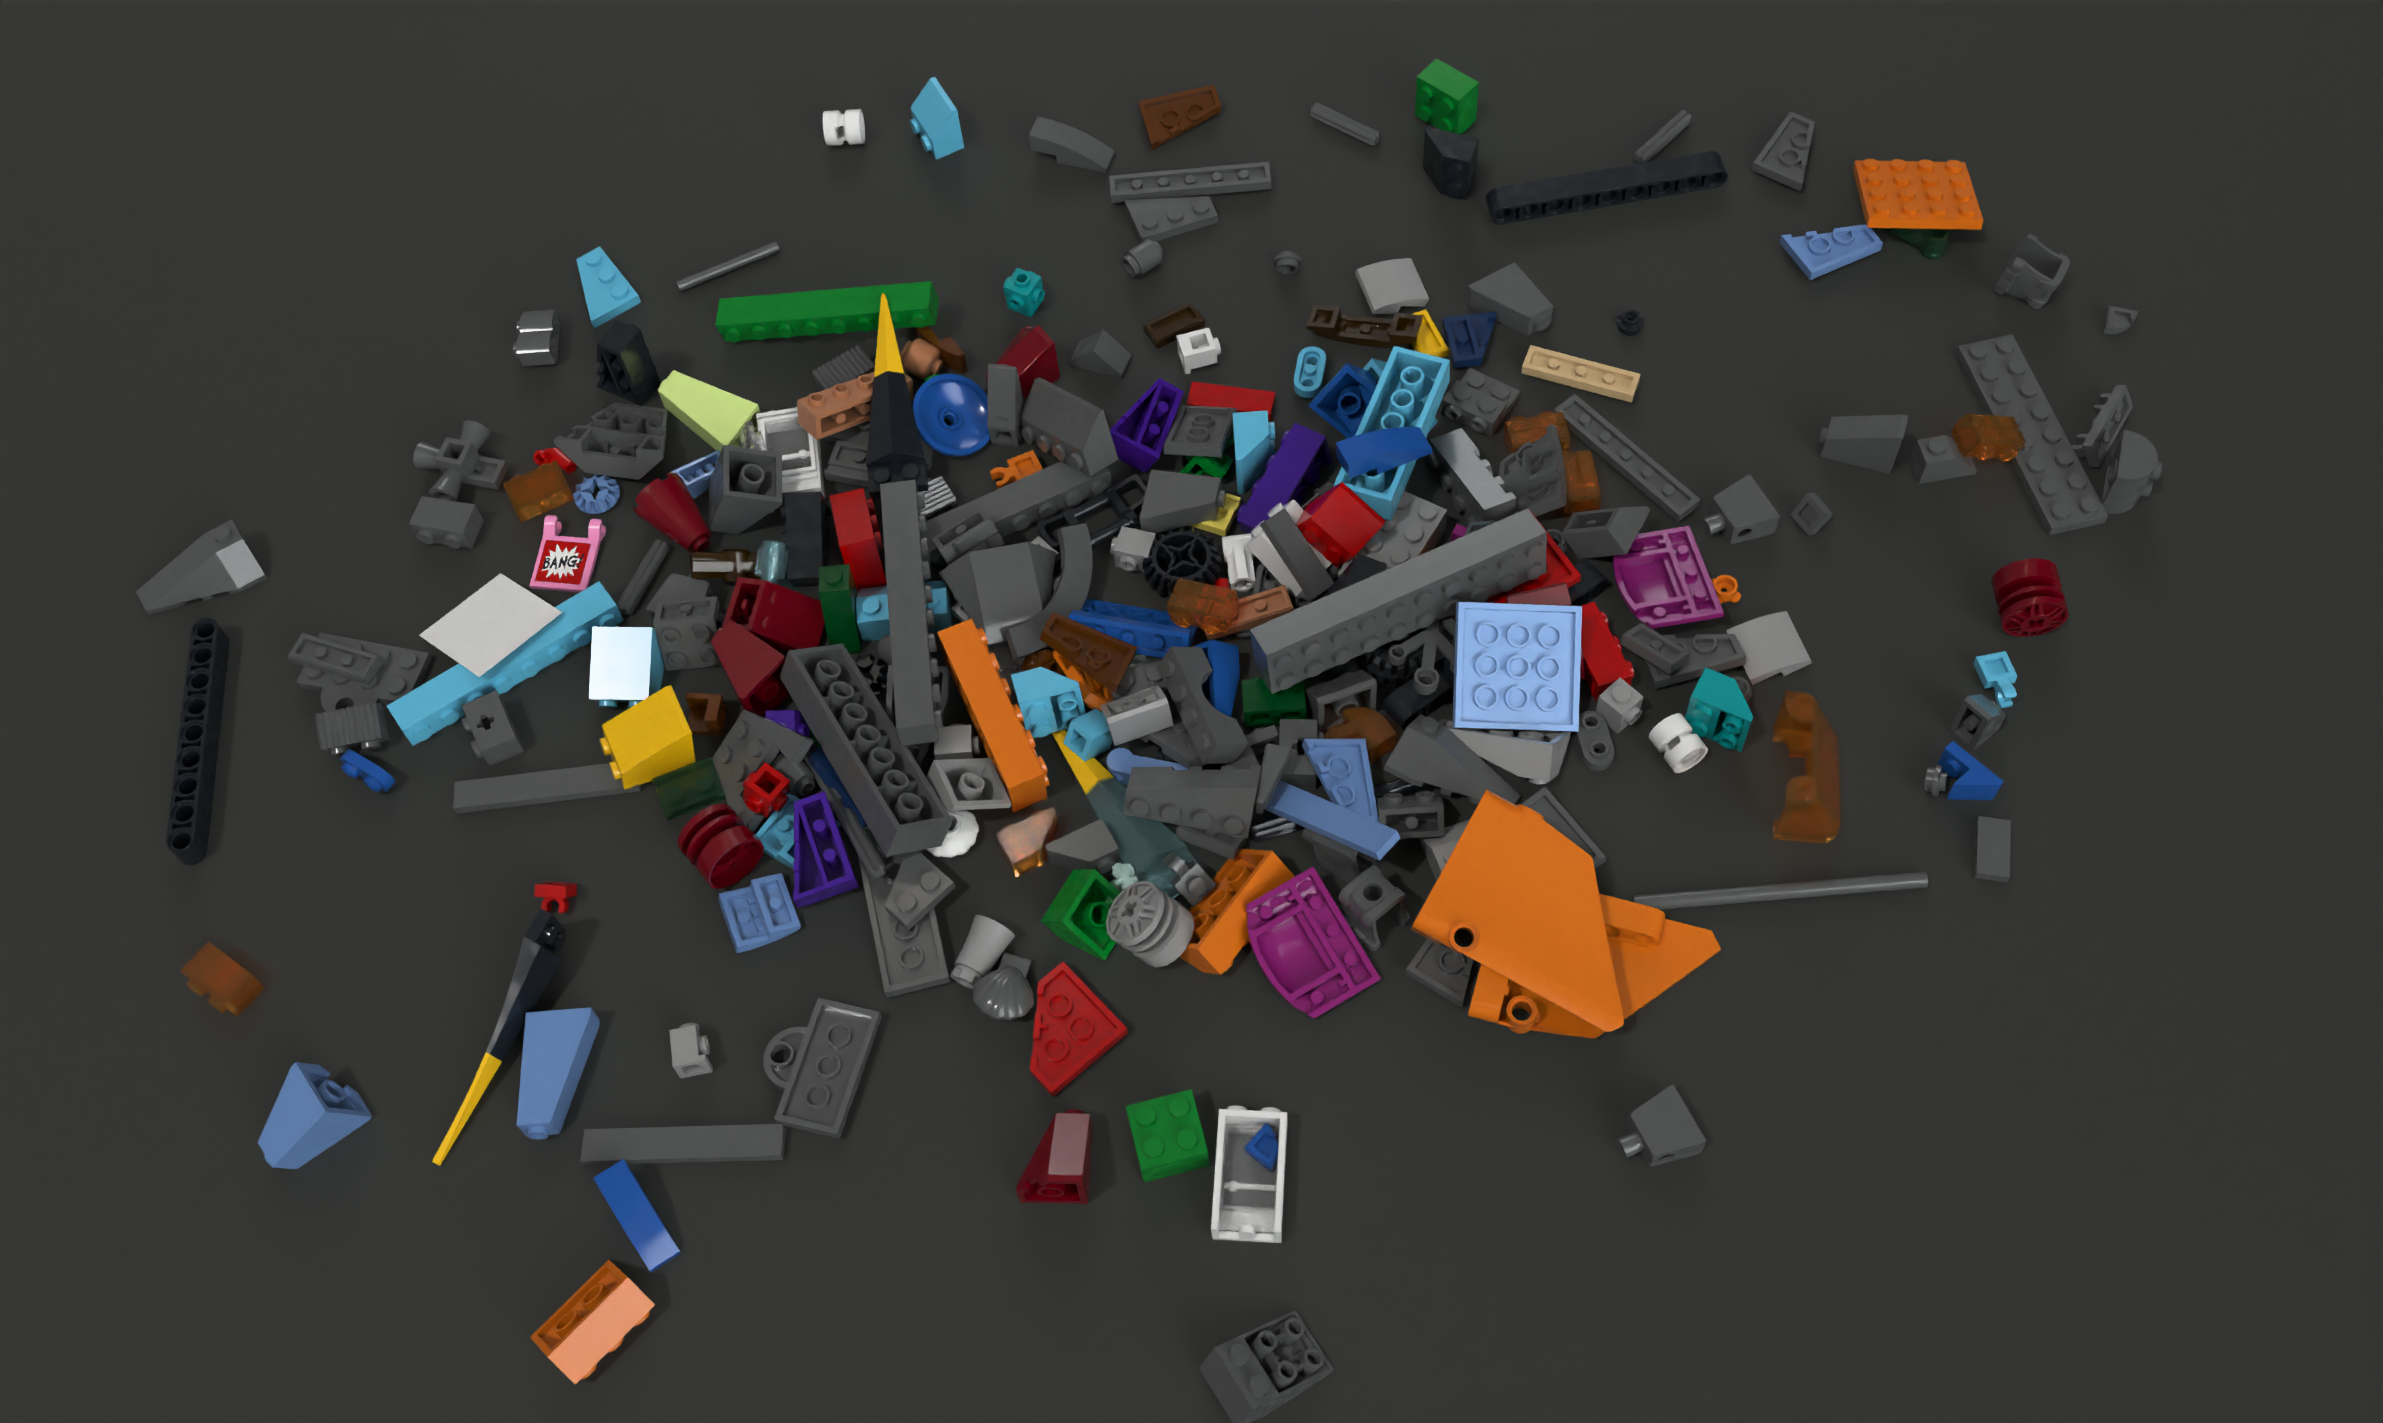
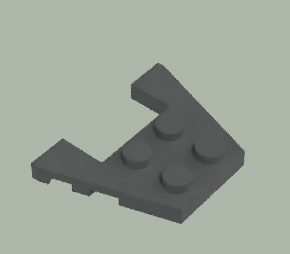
[712,709,814,833]

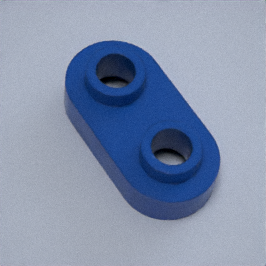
[340,749,395,793]

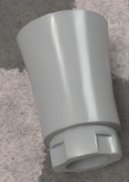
[950,915,1015,989]

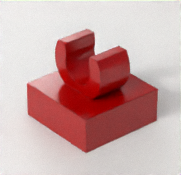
[534,881,577,913]

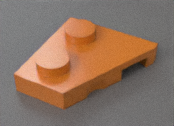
[1052,650,1113,711]

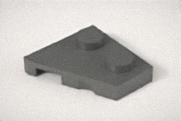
[884,851,955,931]

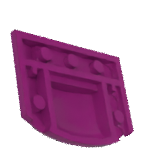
[1613,526,1724,629]
[1246,867,1381,1019]

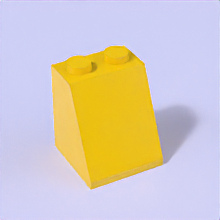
[599,685,696,790]

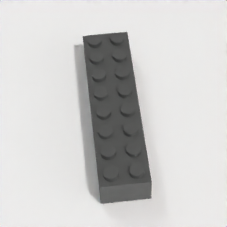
[780,644,952,857]

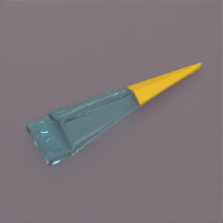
[1051,729,1205,899]

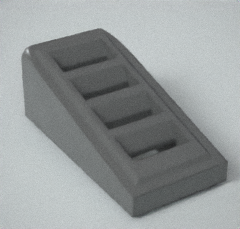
[1255,743,1291,814]

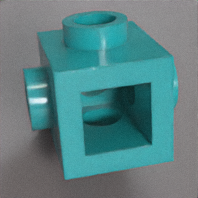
[1003,268,1045,317]

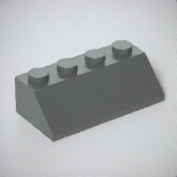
[1019,377,1118,476]

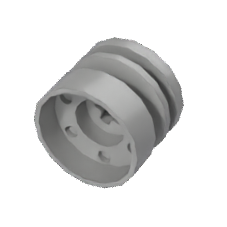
[1106,881,1194,968]

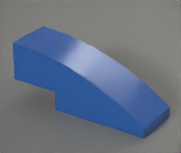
[1336,427,1432,479]
[593,1159,681,1273]

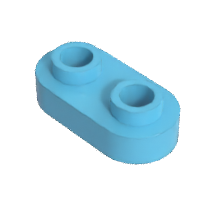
[1294,346,1326,398]

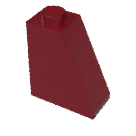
[985,325,1060,400]
[1016,1109,1093,1204]

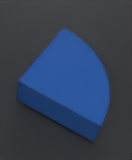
[1244,1123,1278,1172]

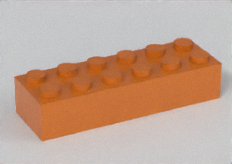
[937,618,1050,812]

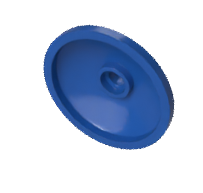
[912,374,990,457]

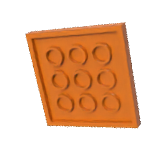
[1853,159,1983,230]

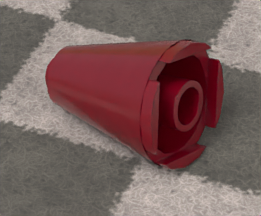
[633,473,711,553]

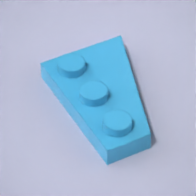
[576,246,641,328]

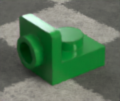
[1183,453,1233,478]

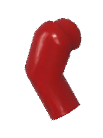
[533,448,577,474]

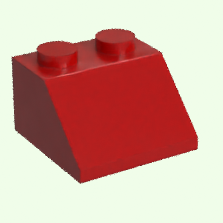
[1296,482,1386,567]

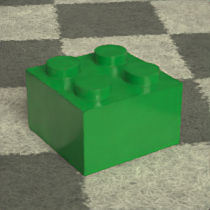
[1415,58,1479,135]
[1126,1089,1210,1183]

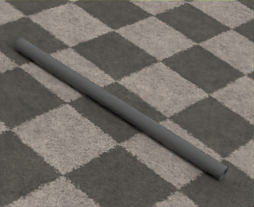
[1632,872,1928,910]

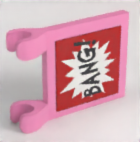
[529,515,606,593]

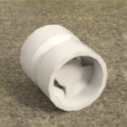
[823,109,865,146]
[1648,713,1708,773]

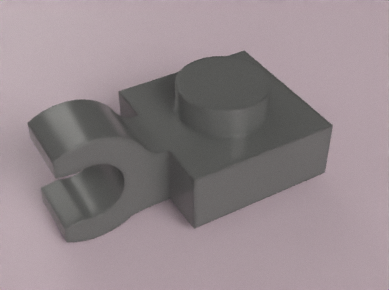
[1163,852,1216,907]

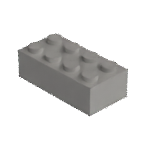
[1338,491,1447,577]

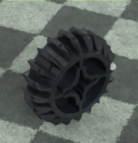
[1142,526,1223,603]

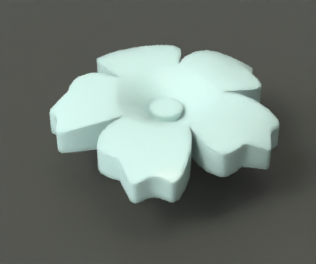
[1110,863,1138,893]

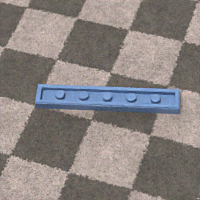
[1254,777,1400,861]

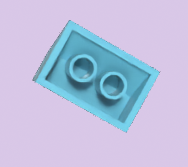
[856,580,952,642]

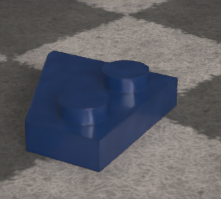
[1442,311,1497,368]

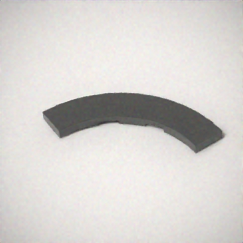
[1005,523,1093,660]

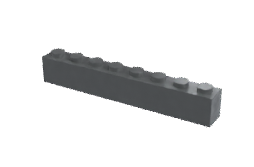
[883,461,1112,569]

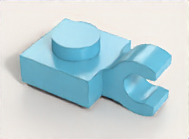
[1973,651,2017,708]

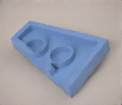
[1779,224,1883,280]

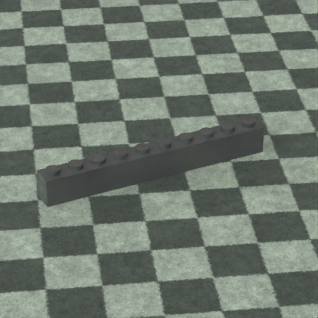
[880,480,943,746]

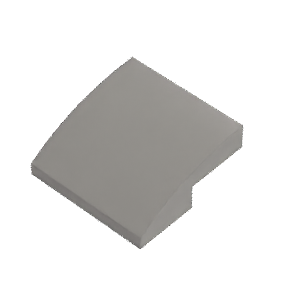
[1355,258,1429,314]
[1726,611,1812,685]

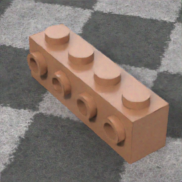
[797,372,913,440]

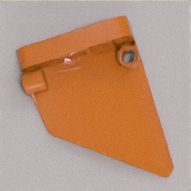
[1411,789,1624,1032]

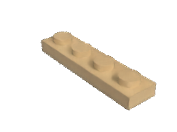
[1521,345,1641,403]

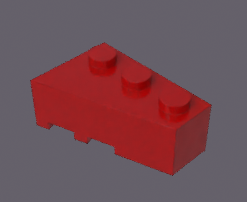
[829,488,887,591]

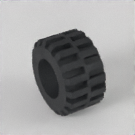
[1357,628,1426,688]

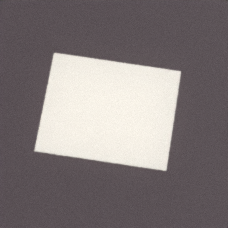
[419,573,562,677]

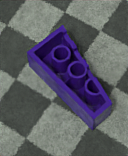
[1237,423,1332,537]

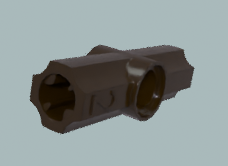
[690,549,783,582]

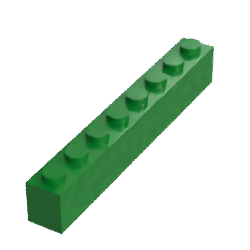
[715,281,939,342]

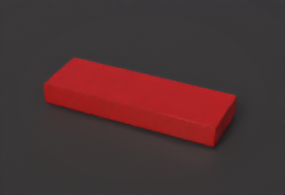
[1187,382,1276,420]

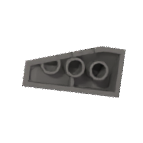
[136,519,268,614]

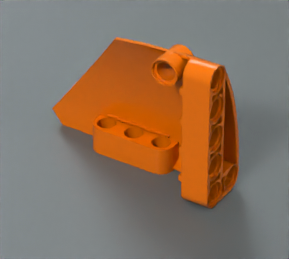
[1468,894,1721,1039]

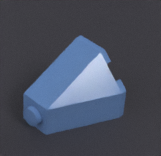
[258,1062,373,1169]

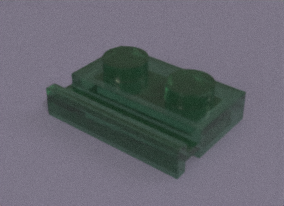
[652,757,726,821]

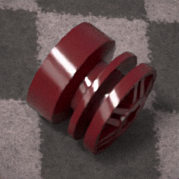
[1991,558,2069,637]
[677,803,764,889]

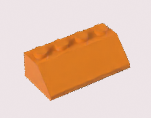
[1179,848,1295,975]

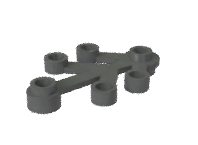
[1388,616,1456,695]

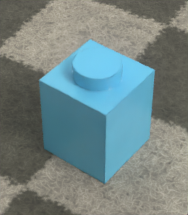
[1063,709,1113,762]

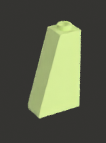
[658,370,761,452]

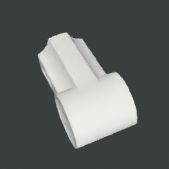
[1222,533,1256,593]

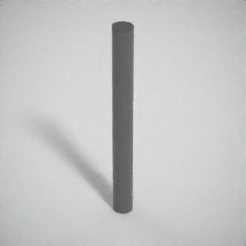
[676,241,780,292]

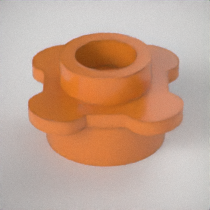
[1711,575,1741,604]

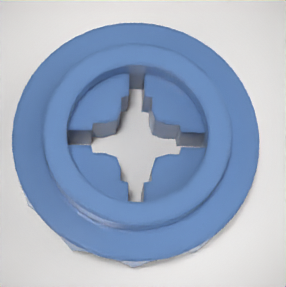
[573,474,620,514]

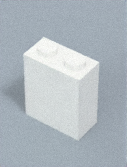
[1246,499,1331,598]

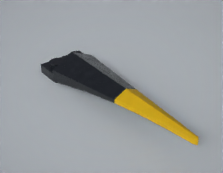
[866,293,929,499]
[432,909,567,1166]

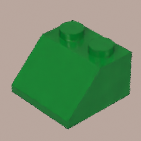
[1041,869,1120,960]

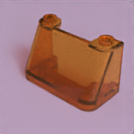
[1772,690,1840,843]

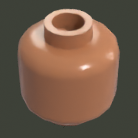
[900,338,943,380]

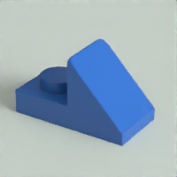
[1937,741,2004,800]

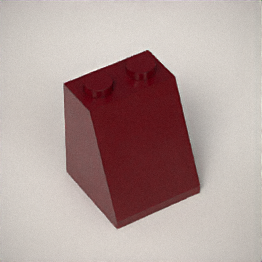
[710,620,790,718]

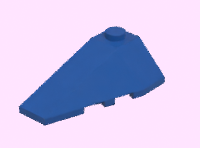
[1193,639,1240,717]

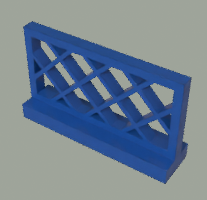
[1069,599,1202,658]

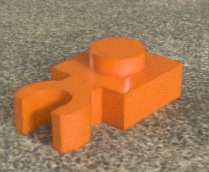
[990,450,1043,489]

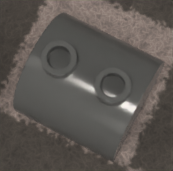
[2101,430,2162,514]

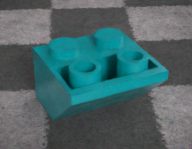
[1685,667,1753,752]

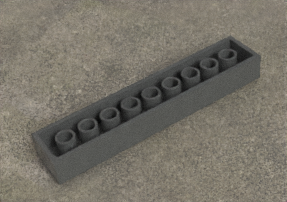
[1250,508,1547,694]

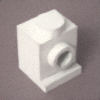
[1177,328,1221,374]

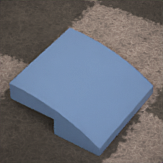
[718,873,801,954]

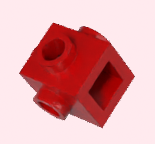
[742,762,790,818]

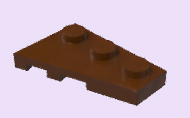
[1040,612,1137,694]

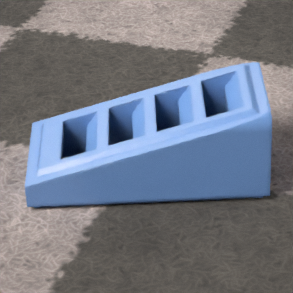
[670,450,721,499]

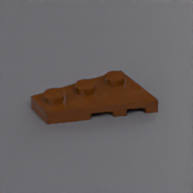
[1138,84,1221,150]

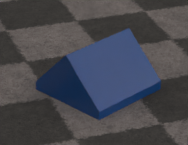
[1308,363,1378,438]

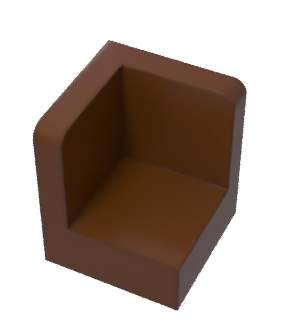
[685,693,728,736]

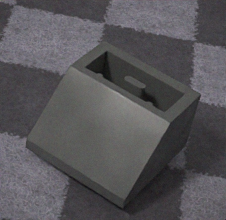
[1561,506,1650,559]

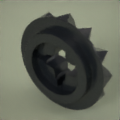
[854,654,888,696]

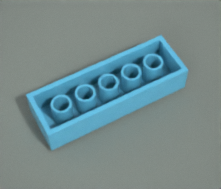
[1334,346,1450,521]

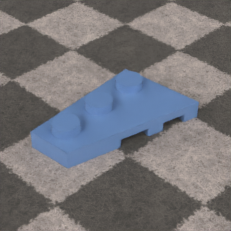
[1302,739,1379,822]

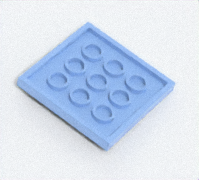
[1452,602,1582,732]

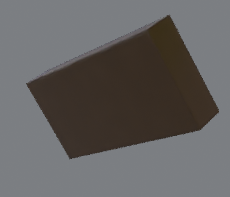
[1143,301,1205,349]

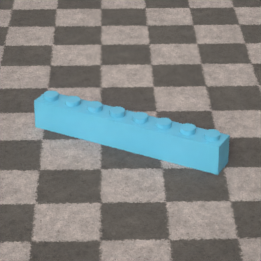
[387,581,624,746]

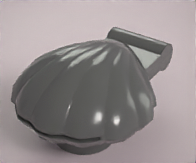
[973,952,1034,1021]

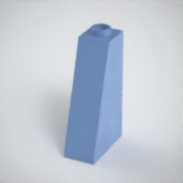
[517,1007,600,1140]

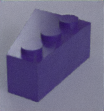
[1110,378,1184,473]
[793,791,859,909]

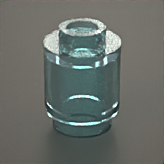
[754,539,788,584]

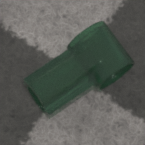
[1891,228,1950,259]

